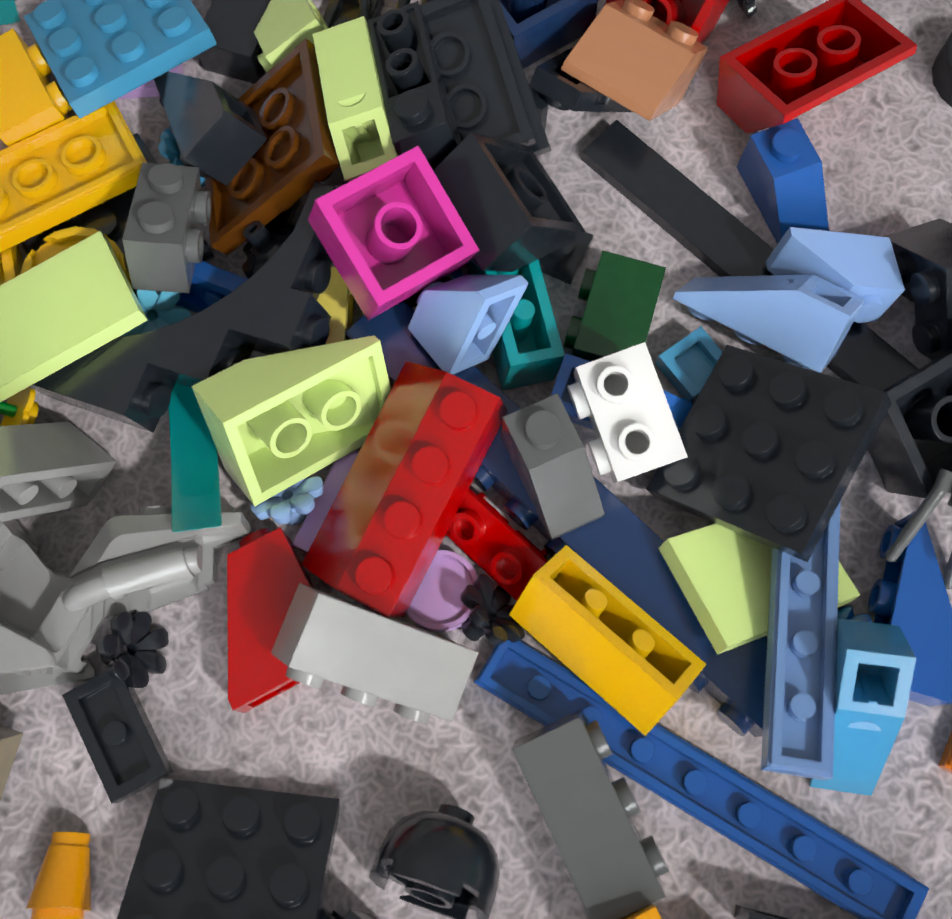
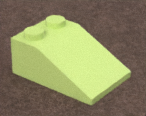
[192,335,391,506]

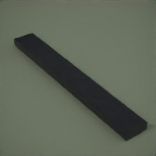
[581,120,919,391]

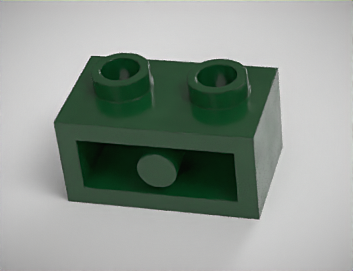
[563,250,666,361]

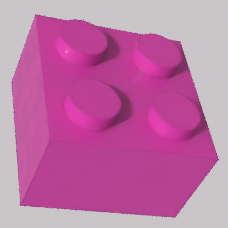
[308,146,479,320]

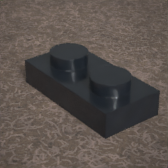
[62,671,174,804]

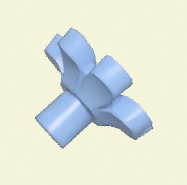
[250,475,323,525]

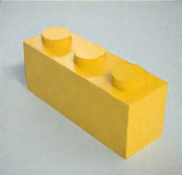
[509,545,707,736]

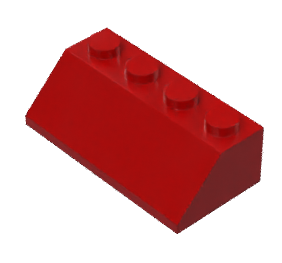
[301,361,508,618]

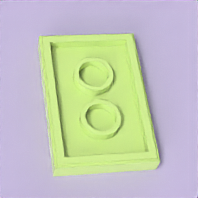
[0,231,148,402]
[658,523,860,655]

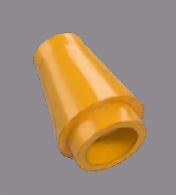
[26,832,91,919]

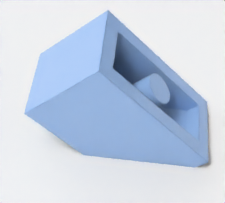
[766,227,905,323]
[408,275,529,375]

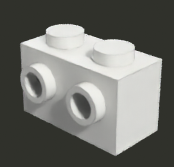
[567,342,688,483]

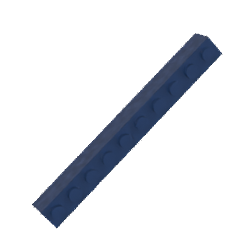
[345,301,768,737]

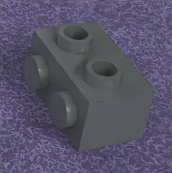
[122,162,211,293]

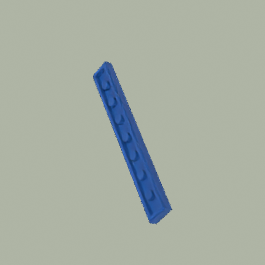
[474,639,929,919]

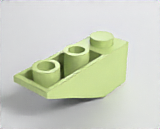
[313,16,399,183]

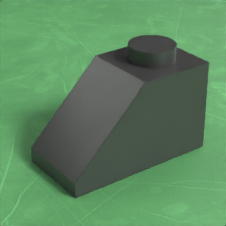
[501,393,605,540]

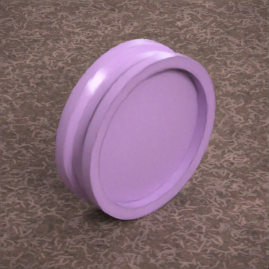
[406,550,478,632]

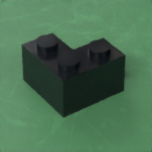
[884,218,952,361]

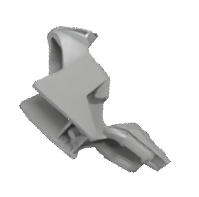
[0,504,251,695]

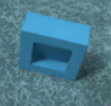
[655,326,722,402]

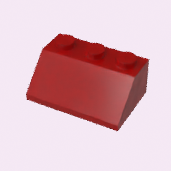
[717,0,917,134]

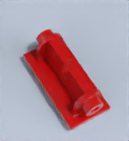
[446,489,548,601]

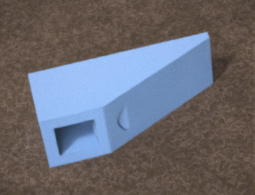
[673,275,865,373]

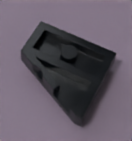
[529,47,633,112]

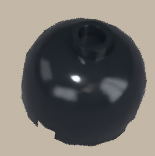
[369,804,500,919]

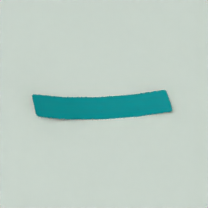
[168,383,222,532]

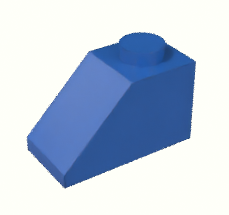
[737,118,829,245]

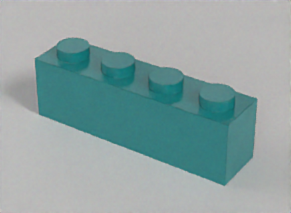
[469,260,565,390]

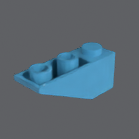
[809,618,916,796]

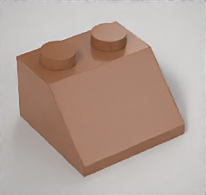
[561,0,708,121]

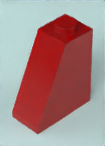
[227,527,315,713]

